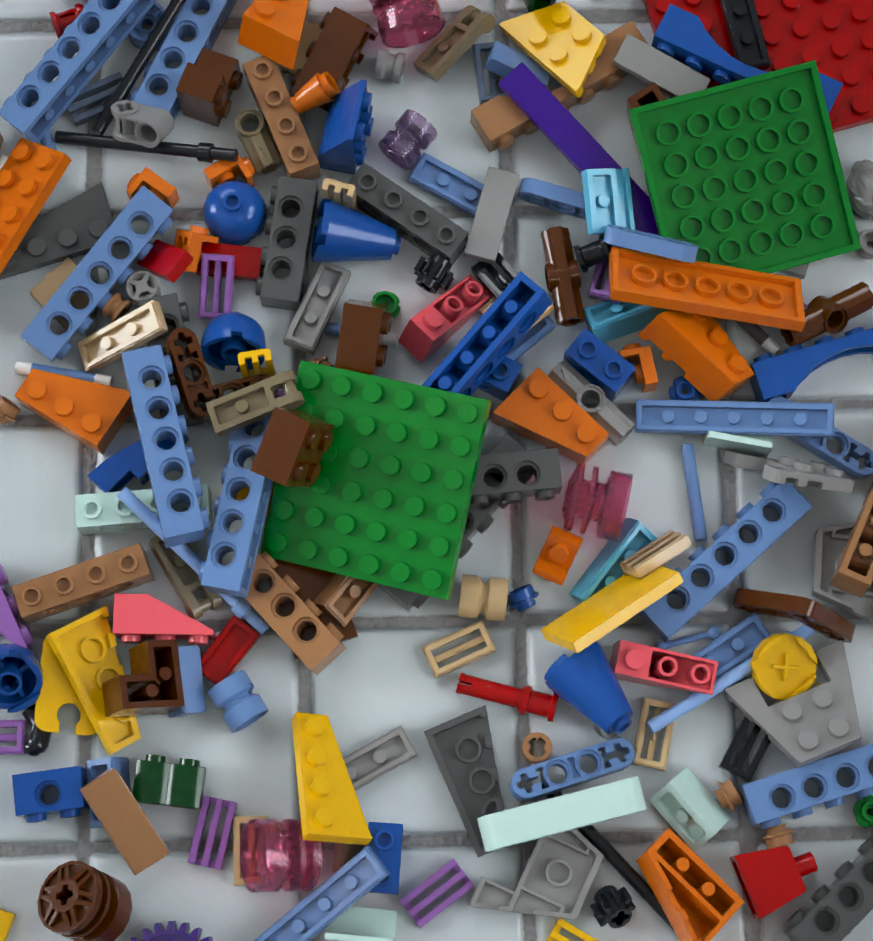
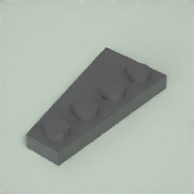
[0,182,120,280]
[424,705,504,858]

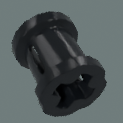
[573,235,610,273]

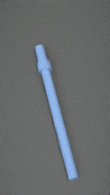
[117,487,270,635]
[646,624,817,734]

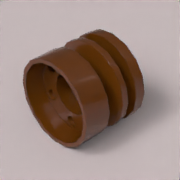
[37,861,132,941]

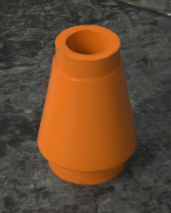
[290,71,339,114]

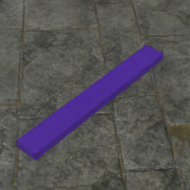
[498,62,659,235]

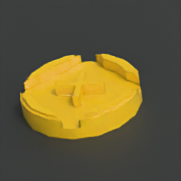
[750,633,818,700]

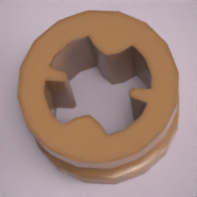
[101,292,132,323]
[521,732,552,764]

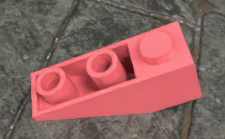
[398,274,493,363]
[112,593,217,645]
[610,640,718,695]

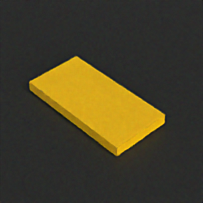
[541,566,684,653]

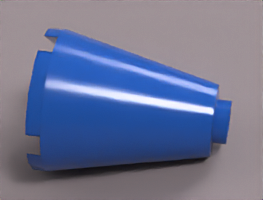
[311,198,401,263]
[544,641,633,735]

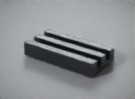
[471,252,518,299]
[718,716,771,783]

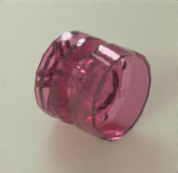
[369,0,445,48]
[562,462,633,542]
[240,819,322,893]

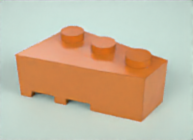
[238,0,309,70]
[638,309,755,401]
[491,367,609,465]
[14,369,133,455]
[636,828,745,941]

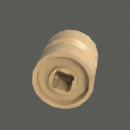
[458,574,509,622]

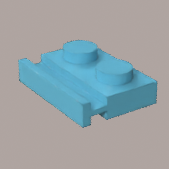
[581,168,635,235]

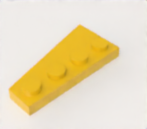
[46,605,141,755]
[291,712,372,845]

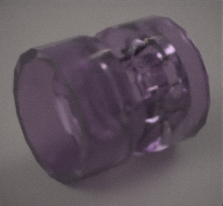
[378,109,437,170]

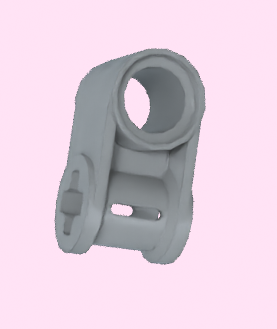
[111,100,175,148]

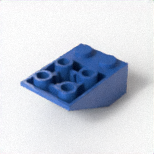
[317,79,374,175]

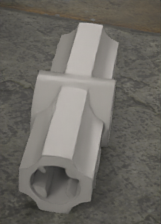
[548,360,636,447]

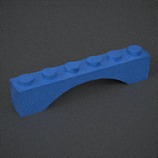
[651,4,843,114]
[749,327,873,402]

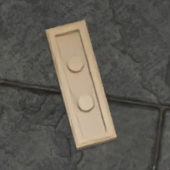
[77,300,169,373]

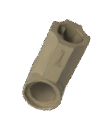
[235,108,282,176]

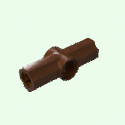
[541,226,585,327]
[780,282,873,347]

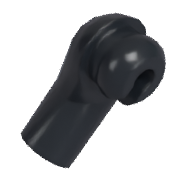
[22,704,52,756]

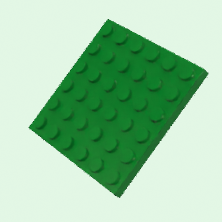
[627,60,861,273]
[260,360,492,600]

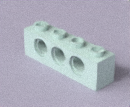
[75,484,214,535]

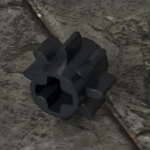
[414,254,454,294]
[590,885,636,928]

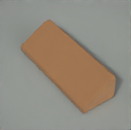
[313,574,378,627]
[80,768,169,875]

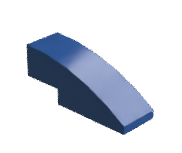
[87,435,189,493]

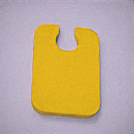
[34,632,96,736]

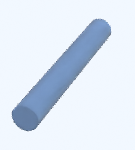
[681,443,707,542]

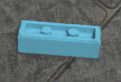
[584,300,669,343]
[569,518,658,603]

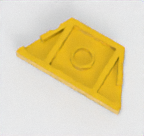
[499,1,606,98]

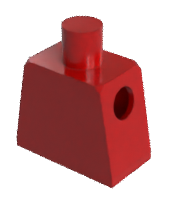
[729,845,818,919]

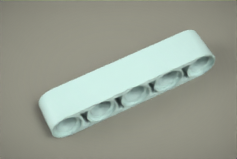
[477,776,647,852]

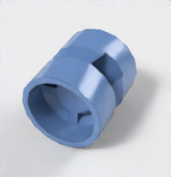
[207,670,269,733]

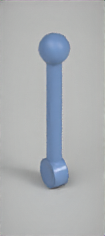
[654,626,721,650]

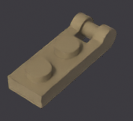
[413,5,495,82]
[205,370,305,437]
[148,536,223,620]

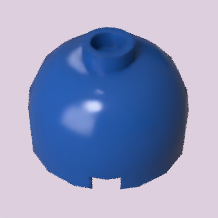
[203,180,267,246]
[201,312,266,372]
[0,644,43,713]

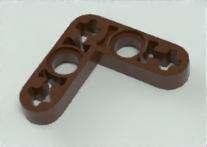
[165,327,278,421]
[732,588,856,643]

